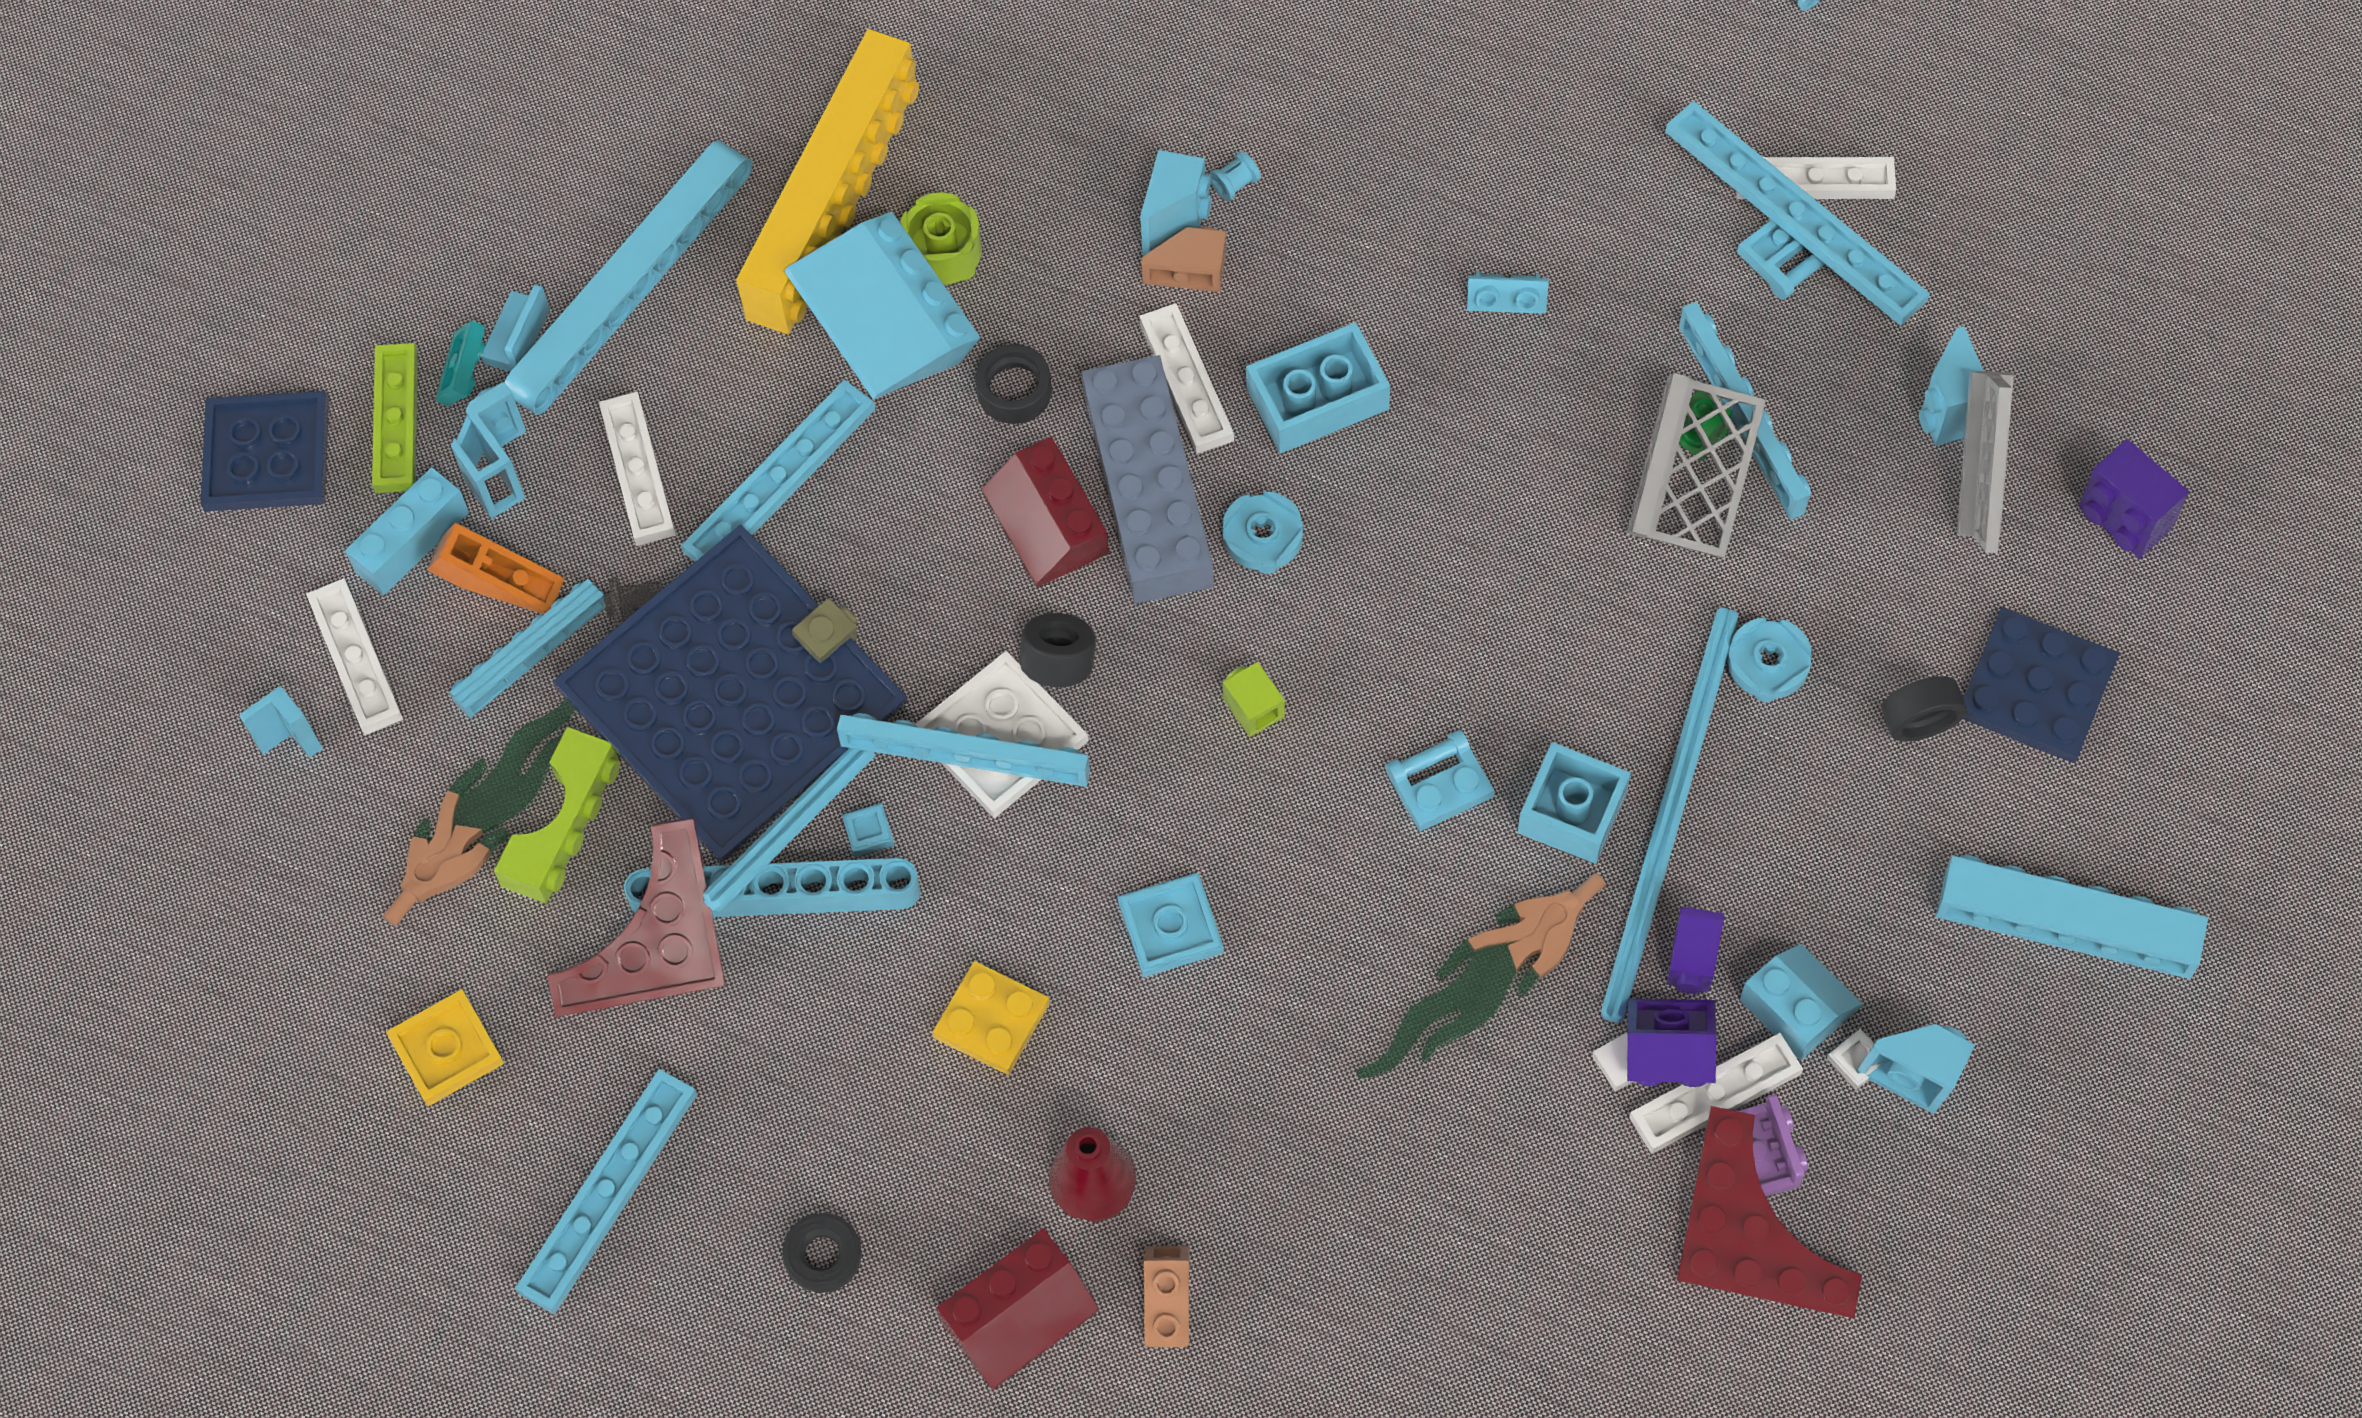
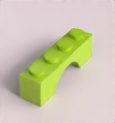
[494,727,620,904]

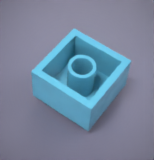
[1518,742,1631,864]

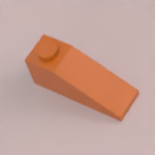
[427,523,565,614]

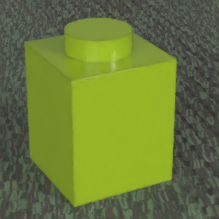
[1223,662,1285,737]

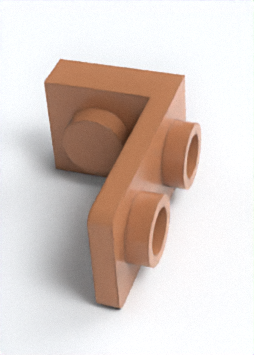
[1144,1246,1190,1347]

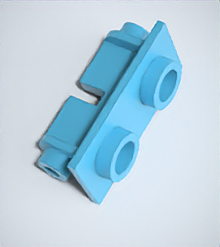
[1467,271,1549,314]

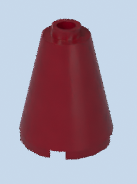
[1049,1127,1136,1223]

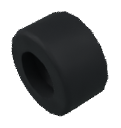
[1019,613,1096,688]

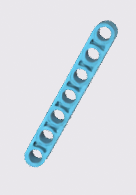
[624,858,921,917]

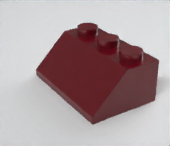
[982,436,1109,588]
[936,1228,1099,1391]

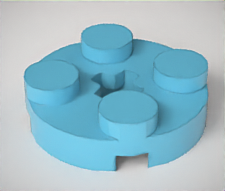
[1223,491,1303,574]
[1727,618,1812,702]

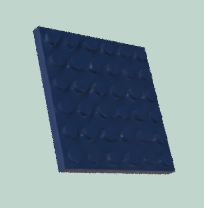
[553,524,908,863]

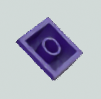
[1627,998,1716,1087]

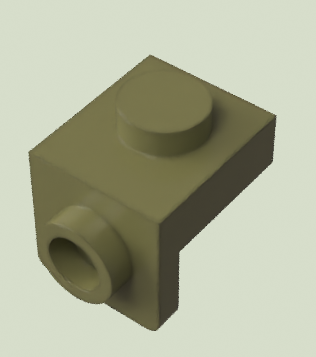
[792,598,857,664]

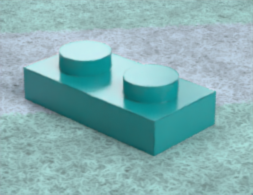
[434,320,486,407]

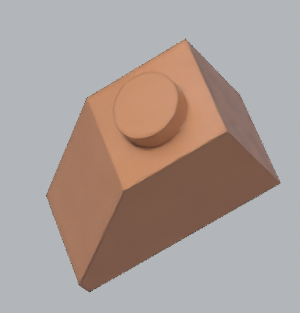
[1141,226,1227,292]

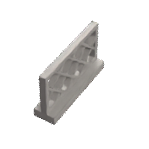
[1957,371,2014,553]
[1626,373,1766,558]

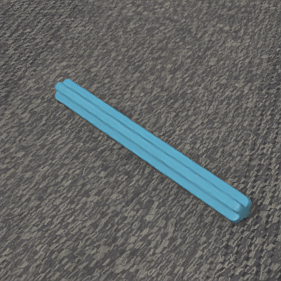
[703,748,875,912]

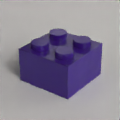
[2078,439,2190,559]

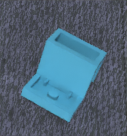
[451,382,527,519]

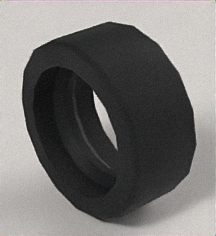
[975,344,1052,424]
[1881,676,1968,742]

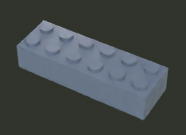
[1081,355,1214,604]

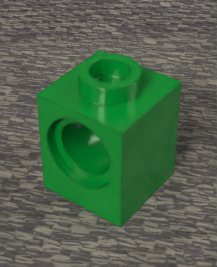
[1679,391,1732,461]

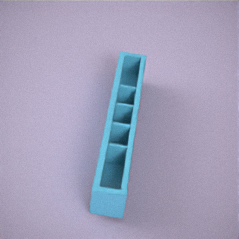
[449,579,608,718]

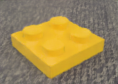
[932,961,1050,1075]
[386,989,504,1107]

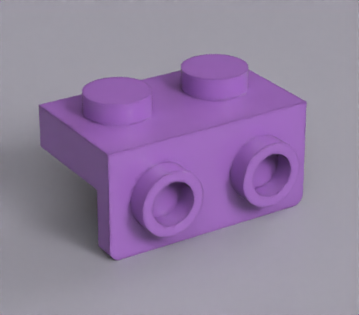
[1739,1094,1808,1197]

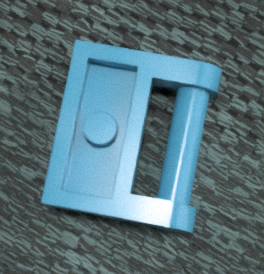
[1737,220,1825,300]
[1385,730,1495,832]

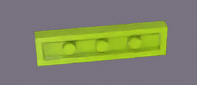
[372,343,418,493]

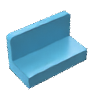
[481,285,550,372]
[239,686,323,758]

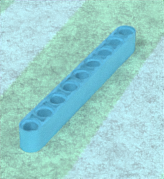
[505,140,753,415]

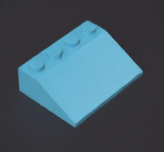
[784,211,981,400]

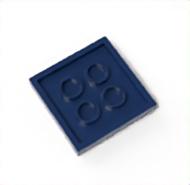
[200,391,329,512]
[1963,607,2120,764]

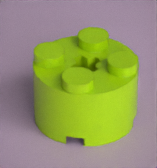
[900,192,982,285]

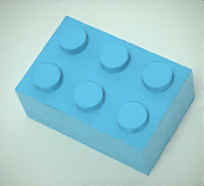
[1246,322,1390,454]

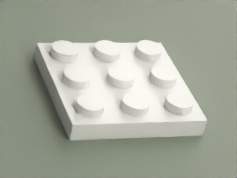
[916,651,1089,818]

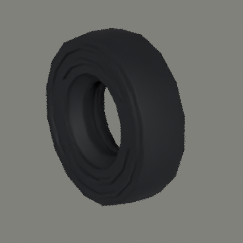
[782,1212,862,1293]

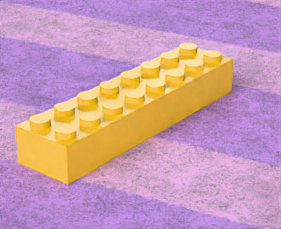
[736,29,919,335]

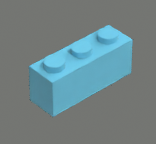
[345,467,469,596]

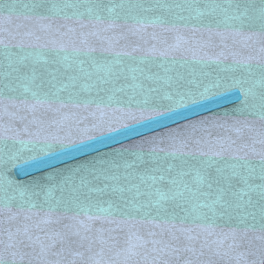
[1601,608,1738,1023]

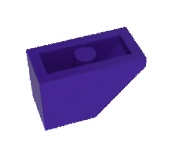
[1666,906,1725,994]

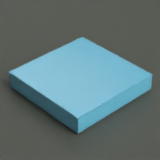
[1117,873,1224,977]

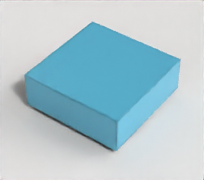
[842,803,895,857]

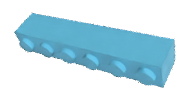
[1936,855,2208,979]

